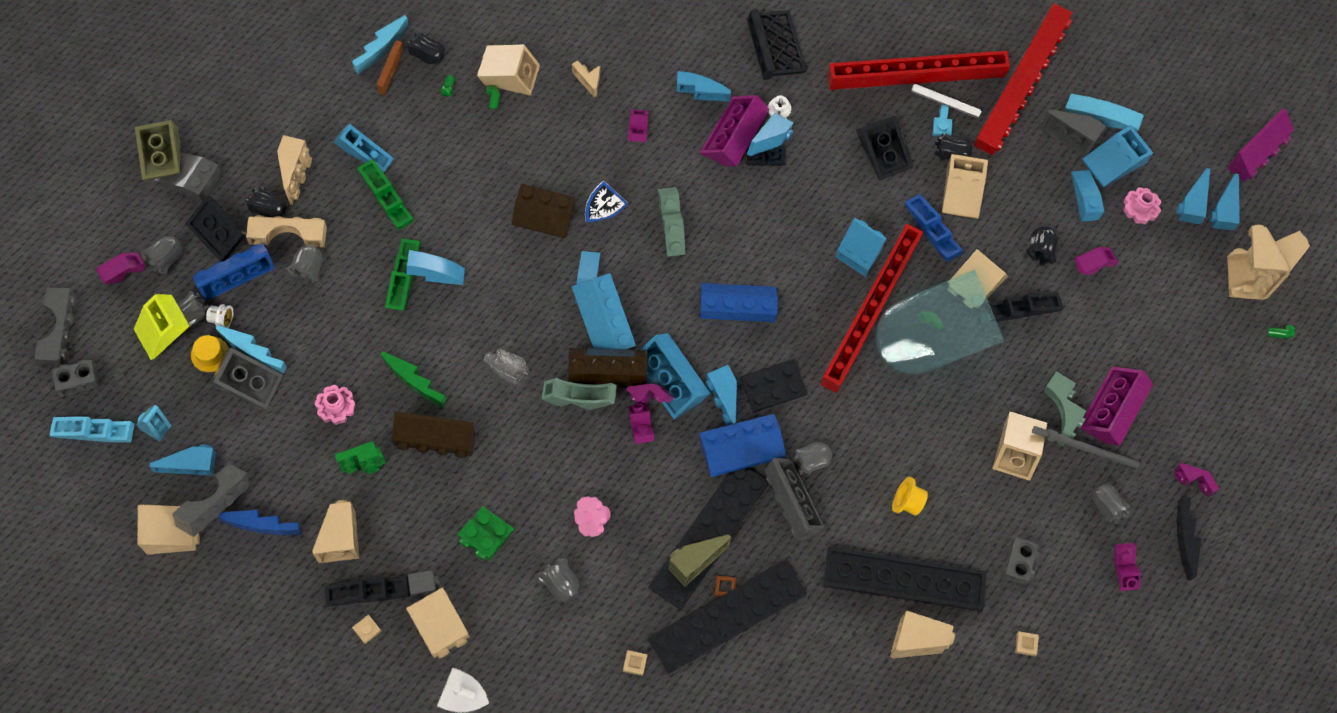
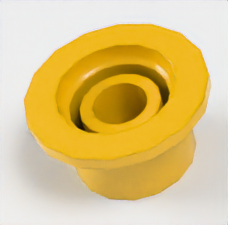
[191,335,229,372]
[892,477,928,515]

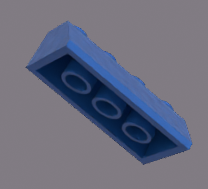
[192,243,275,302]
[700,283,777,322]
[699,414,786,477]

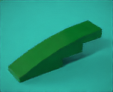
[357,159,414,231]
[385,238,421,311]
[381,351,446,408]

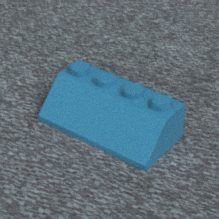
[571,273,636,350]
[641,333,711,420]

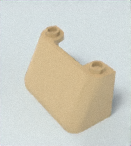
[1227,225,1290,300]

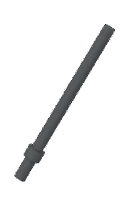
[1032,426,1140,469]

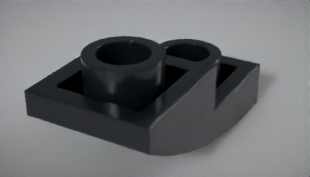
[747,146,786,166]

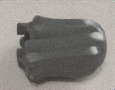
[141,236,182,274]
[286,245,323,285]
[177,290,209,330]
[791,442,833,475]
[1091,484,1131,525]
[538,558,579,602]

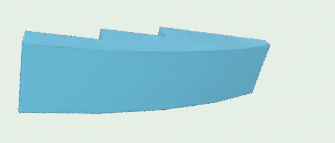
[352,15,409,74]
[1066,94,1144,131]
[216,325,287,374]
[49,417,135,443]

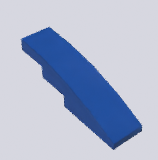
[905,194,963,263]
[217,510,301,535]

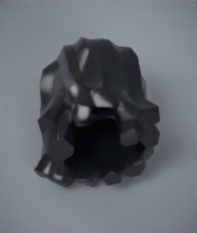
[407,32,445,64]
[934,133,972,160]
[246,187,287,218]
[1026,227,1057,266]

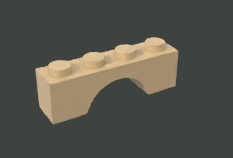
[246,215,327,247]

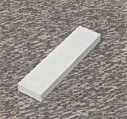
[911,84,981,118]

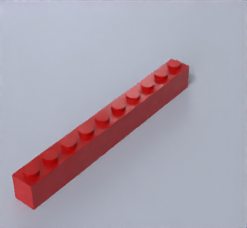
[974,3,1073,155]
[827,51,1010,90]
[820,224,923,393]

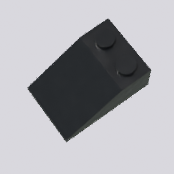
[856,116,913,180]

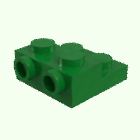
[335,441,385,474]
[457,506,514,561]

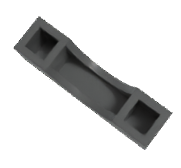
[34,287,77,366]
[172,463,250,537]

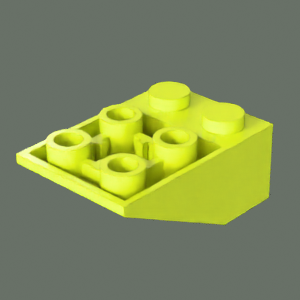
[134,294,189,360]

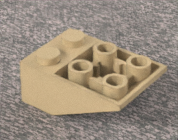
[277,135,312,205]
[942,154,988,219]

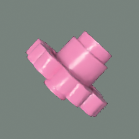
[1123,187,1161,224]
[315,385,356,425]
[574,496,611,537]

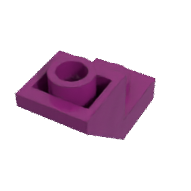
[1073,247,1119,275]
[96,252,146,284]
[626,384,675,403]
[628,403,655,444]
[1174,463,1220,497]
[1113,543,1141,591]

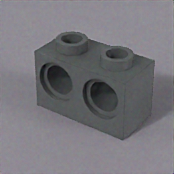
[52,360,100,397]
[1002,537,1040,586]
[408,570,441,603]

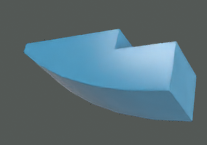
[676,71,731,102]
[407,250,465,285]

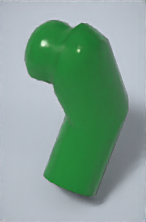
[440,75,456,97]

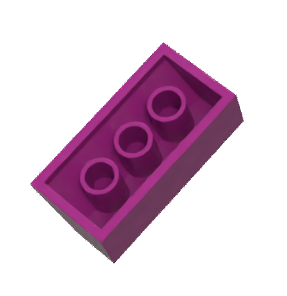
[700,95,770,166]
[1227,107,1294,182]
[1080,366,1154,446]

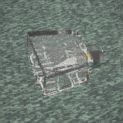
[484,349,530,389]

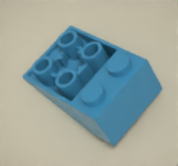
[1082,125,1153,188]
[835,218,887,277]

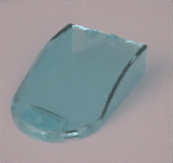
[876,270,1004,374]

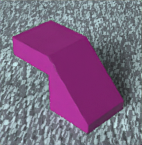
[628,109,648,142]

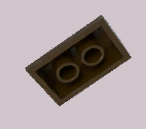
[511,183,575,238]

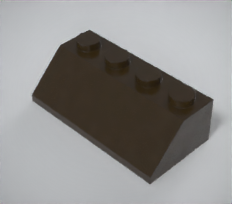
[568,348,647,388]
[392,411,476,458]

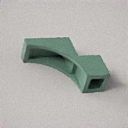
[658,187,686,257]
[1043,371,1086,446]
[541,378,617,410]

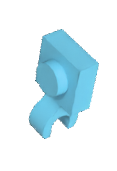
[932,105,952,137]

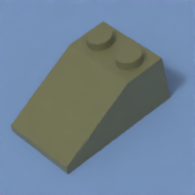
[135,120,181,181]
[668,534,731,587]

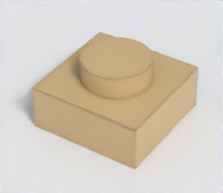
[352,615,381,644]
[1015,632,1039,656]
[623,650,647,676]

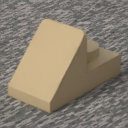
[572,60,600,97]

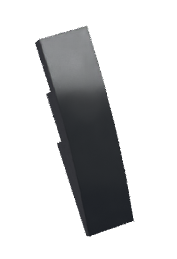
[984,292,1063,322]
[1176,496,1202,580]
[325,575,411,606]

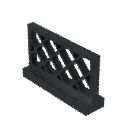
[747,9,807,80]

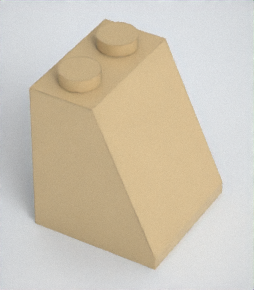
[477,45,540,95]
[1275,231,1310,271]
[947,250,1008,309]
[992,412,1047,480]
[313,500,359,563]
[138,505,200,555]
[406,587,470,658]
[890,611,955,658]

